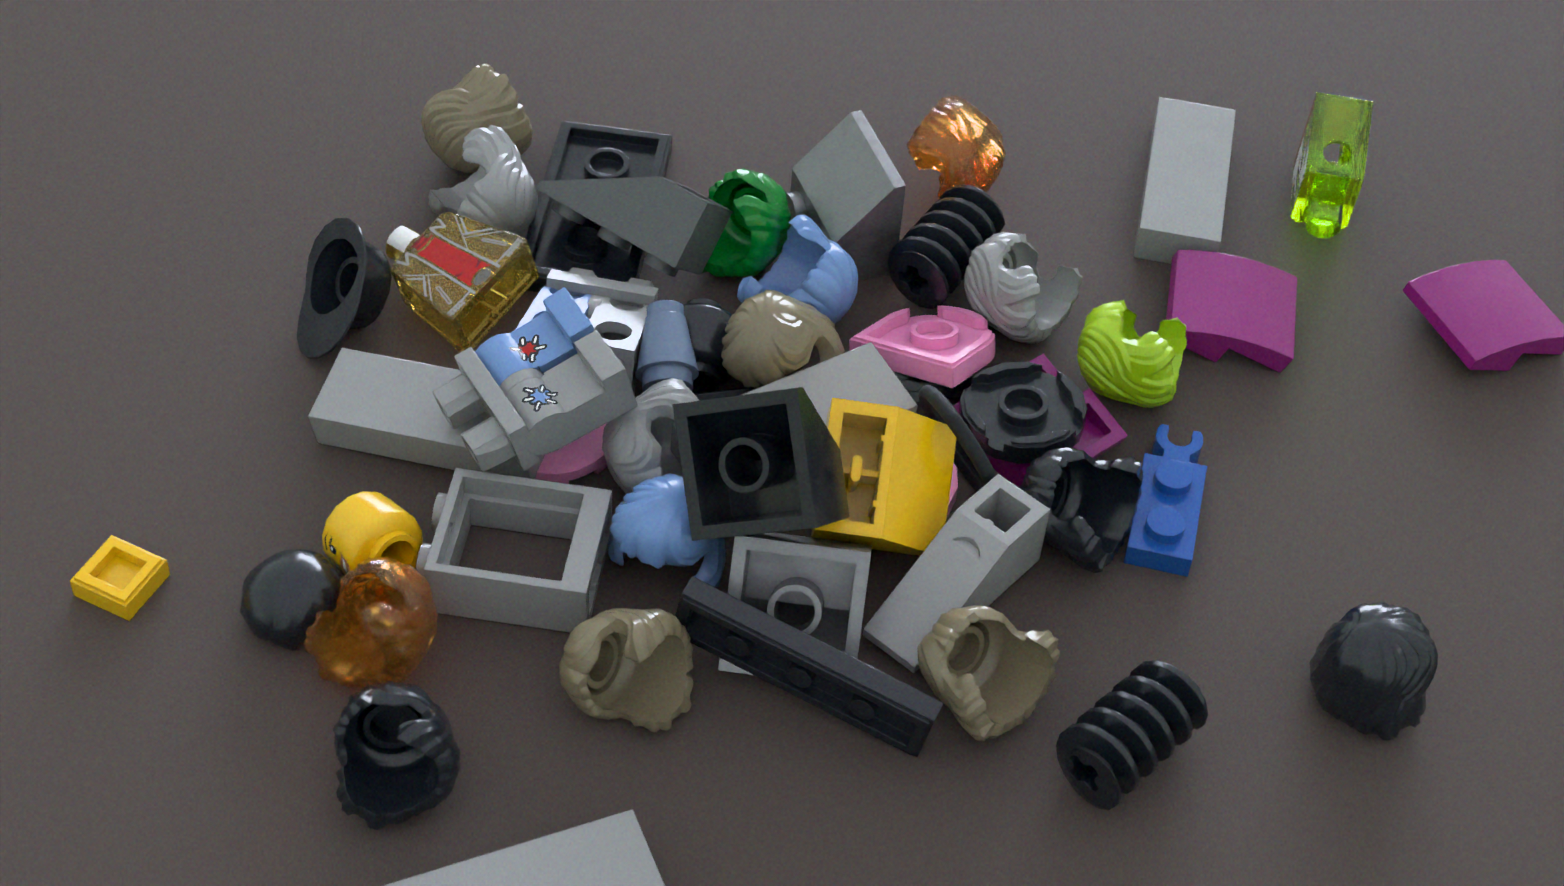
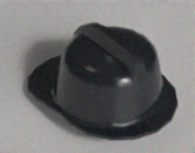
[297,218,392,358]

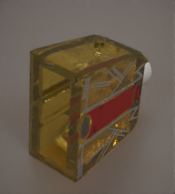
[385,212,539,352]

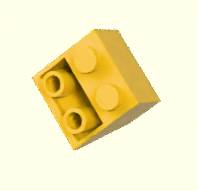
[811,398,956,556]

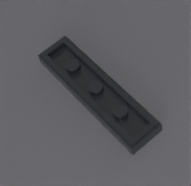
[675,576,943,757]

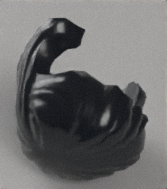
[1019,447,1143,573]
[1309,602,1438,741]
[333,681,461,830]

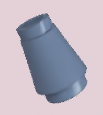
[635,300,699,392]

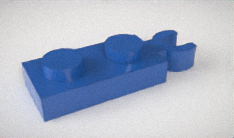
[1123,424,1207,577]

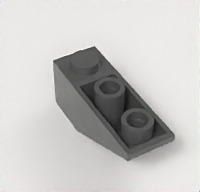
[536,176,733,277]

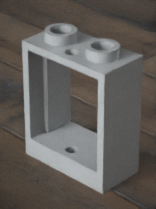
[415,468,612,633]

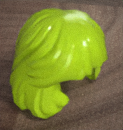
[1077,300,1187,408]

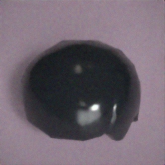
[240,549,352,651]

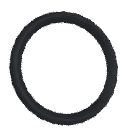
[918,385,996,491]

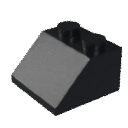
[672,387,850,541]

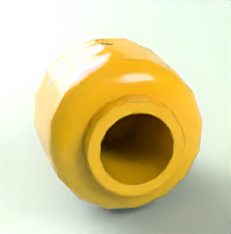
[322,491,423,589]

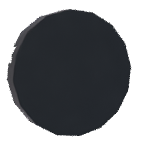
[959,361,1087,464]

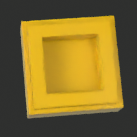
[70,535,170,621]

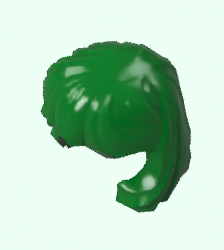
[702,168,791,278]

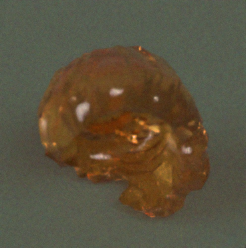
[907,95,1006,200]
[304,557,438,689]

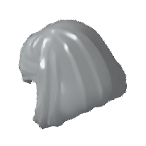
[428,125,538,245]
[964,232,1083,344]
[602,378,699,494]

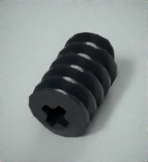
[888,184,1005,309]
[1056,660,1208,810]

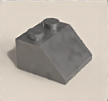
[786,110,906,281]
[718,532,872,675]

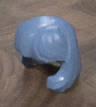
[737,215,859,324]
[608,473,726,589]

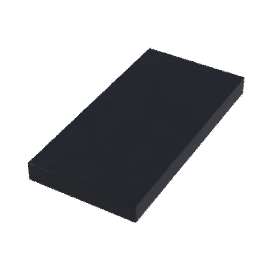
[515,121,672,292]

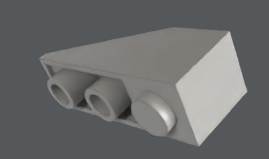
[862,474,1050,673]

